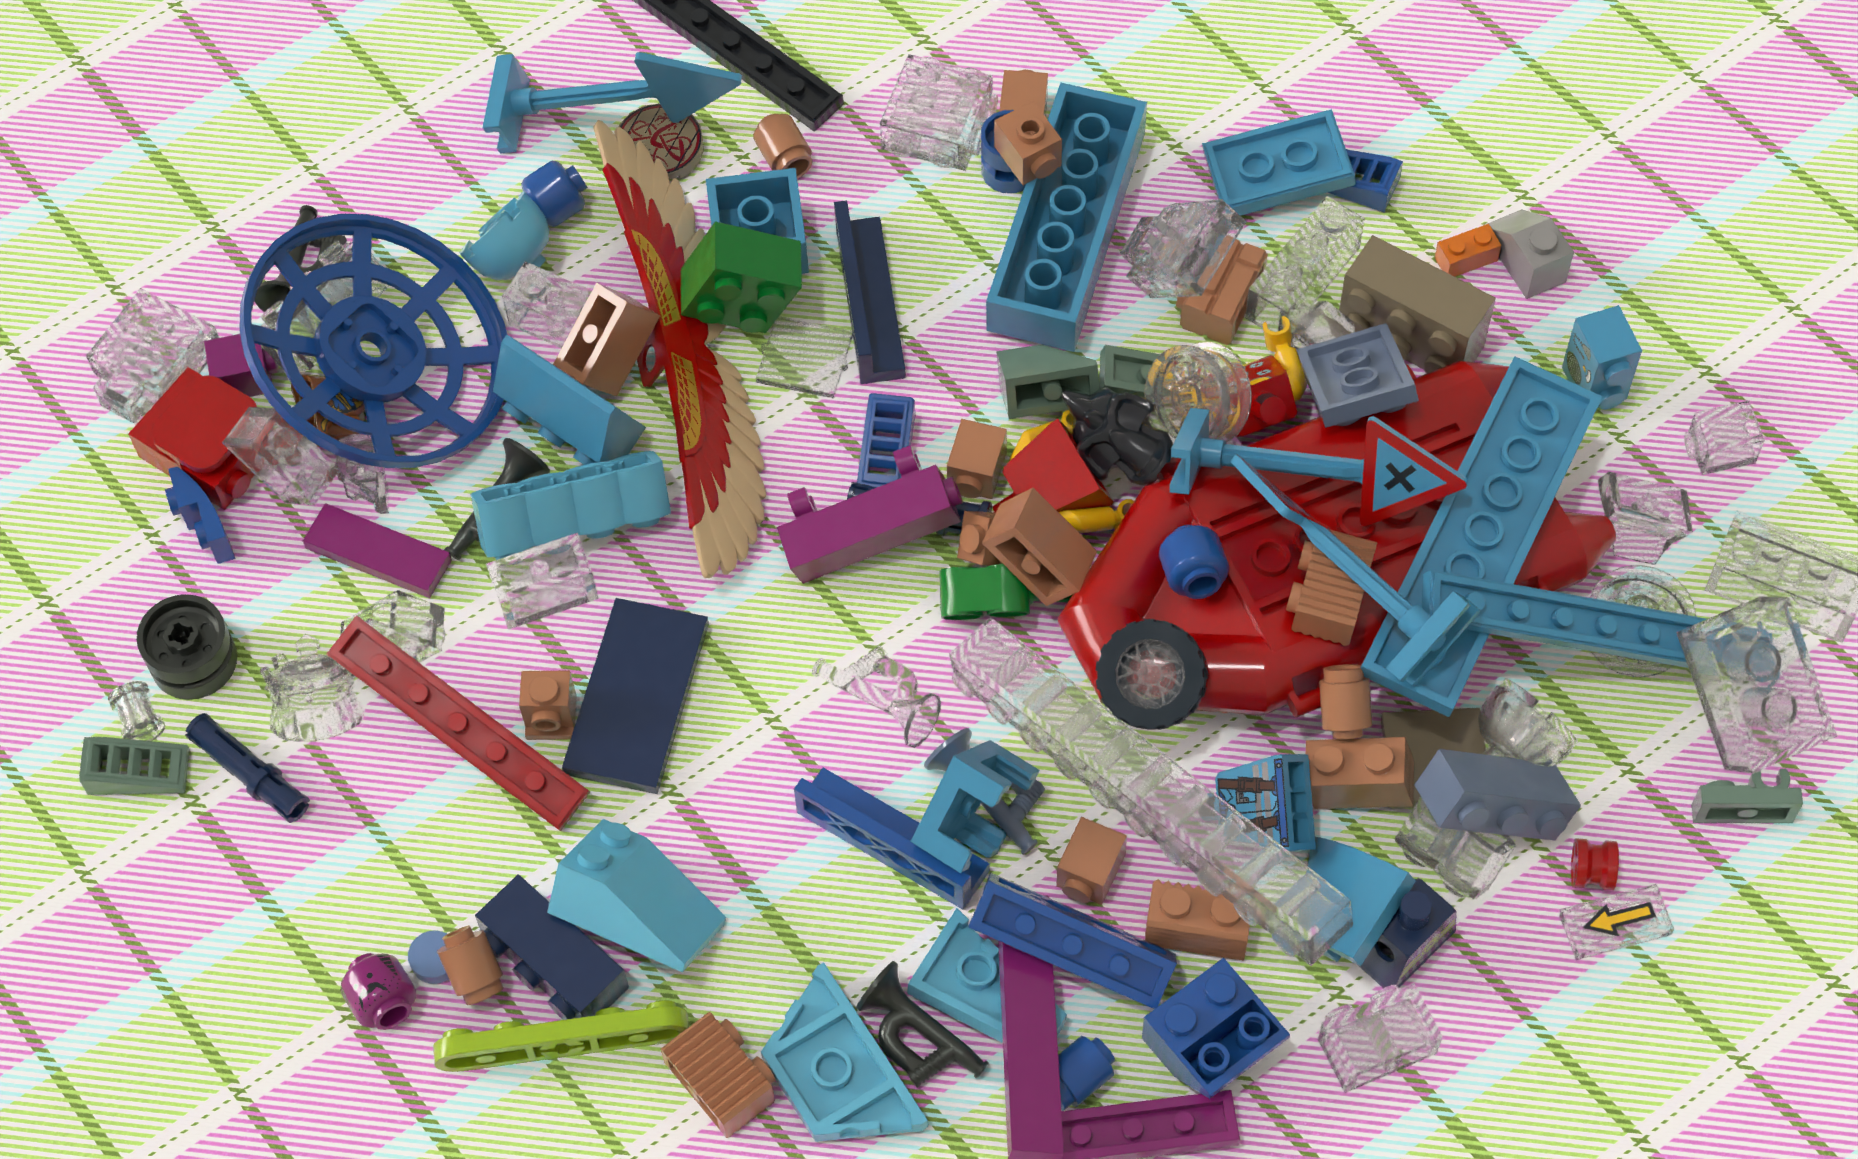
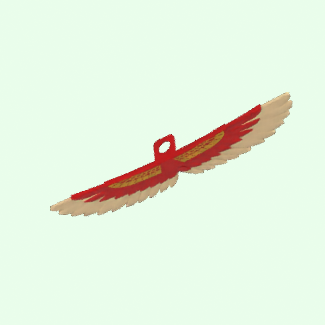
[593,120,767,578]

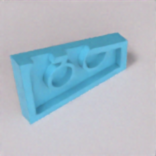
[907,908,1067,1043]

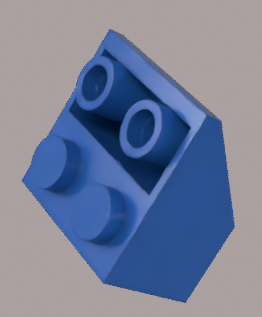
[1142,958,1290,1099]

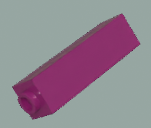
[777,445,963,584]

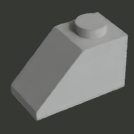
[1485,209,1574,299]

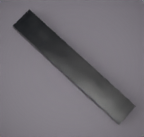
[632,0,844,132]

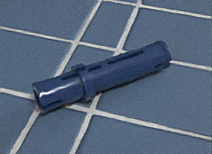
[185,713,310,823]

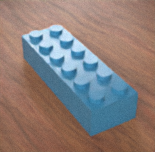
[986,82,1147,352]

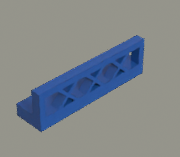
[794,767,990,910]
[968,872,1177,1009]

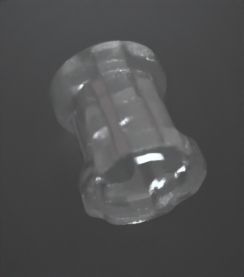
[108,681,165,741]

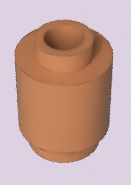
[753,114,813,179]
[1319,664,1372,739]
[437,925,504,1005]

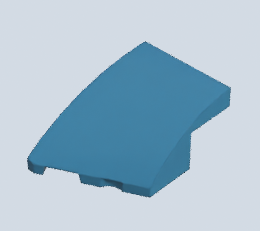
[1296,837,1416,966]

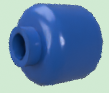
[518,161,588,227]
[1159,525,1229,599]

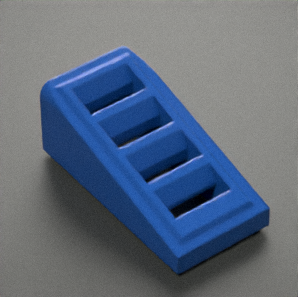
[1328,149,1403,213]
[857,393,916,487]

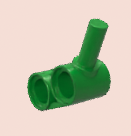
[939,564,1073,620]

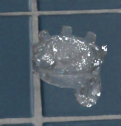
[260,633,365,742]

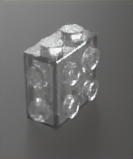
[880,54,998,171]

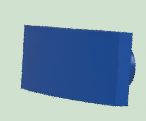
[165,467,236,564]

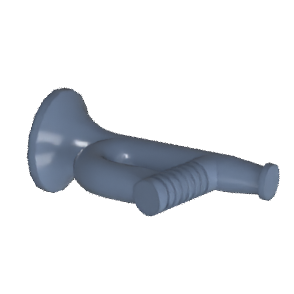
[924,728,1045,855]

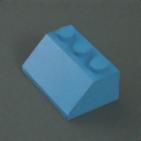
[493,335,646,465]

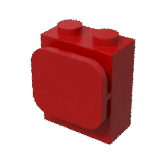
[128,367,283,510]

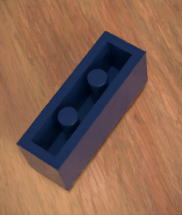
[475,874,629,1020]

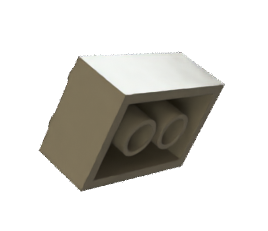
[1337,235,1496,373]

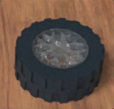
[1095,619,1208,730]

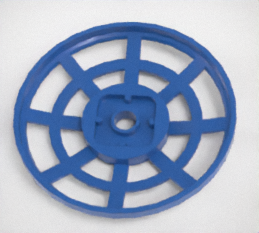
[239,214,507,468]

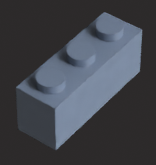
[1414,749,1581,841]

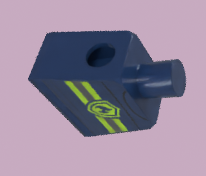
[1358,878,1457,996]

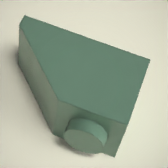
[996,344,1100,419]

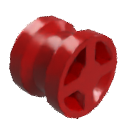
[1571,838,1619,890]

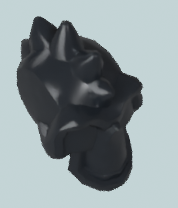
[1061,387,1173,486]

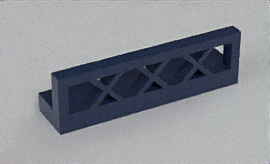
[834,200,906,384]

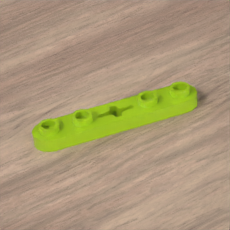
[433,1000,689,1072]

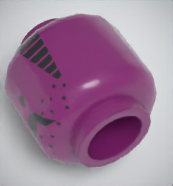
[340,953,416,1030]

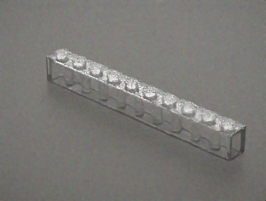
[949,617,1353,966]

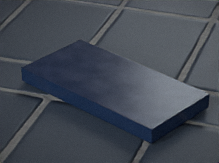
[562,598,709,795]

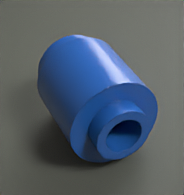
[1058,1036,1115,1111]

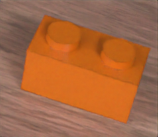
[1434,224,1502,277]

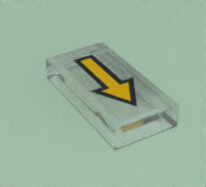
[1559,883,1674,960]

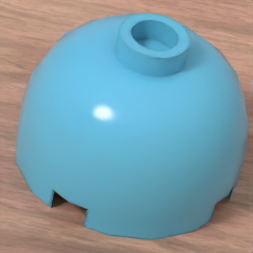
[459,191,549,280]

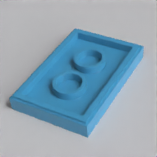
[1202,109,1356,220]

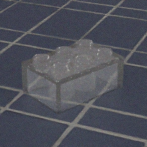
[1676,596,1837,774]

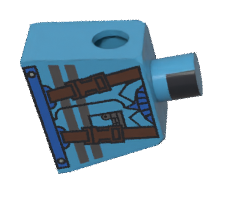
[1198,754,1316,851]

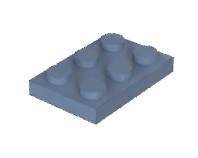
[1296,323,1419,428]

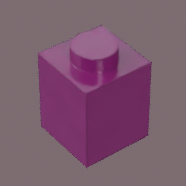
[204,334,279,397]

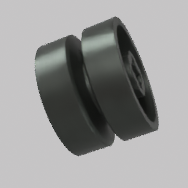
[136,594,237,700]

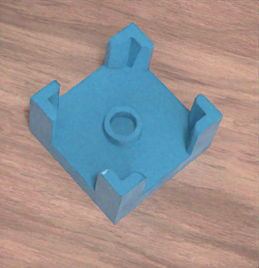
[910,740,1040,873]

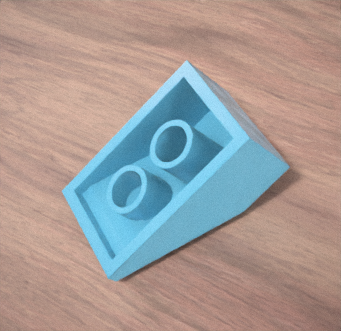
[547,819,726,972]

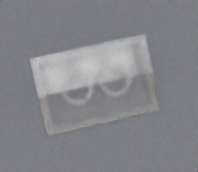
[1704,510,1858,643]

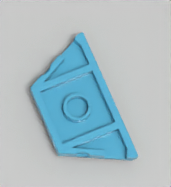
[761,962,928,1142]

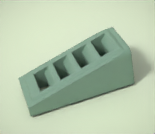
[79,737,190,795]

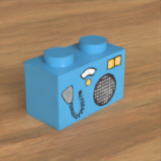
[1562,305,1642,410]

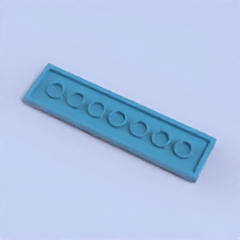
[1361,356,1603,717]

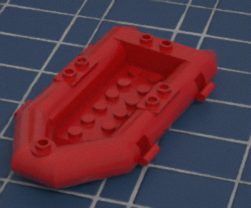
[1057,361,1616,718]

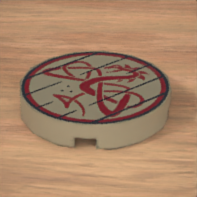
[619,103,704,180]

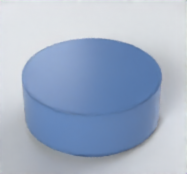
[408,930,449,984]

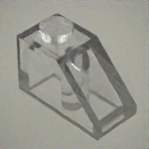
[338,590,445,667]

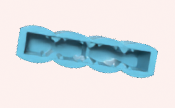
[470,451,671,561]

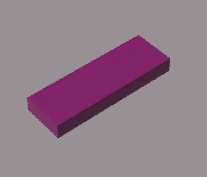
[302,503,452,599]

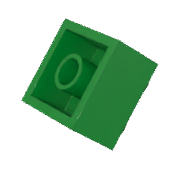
[681,221,802,334]

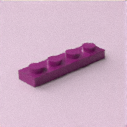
[1061,1090,1240,1159]

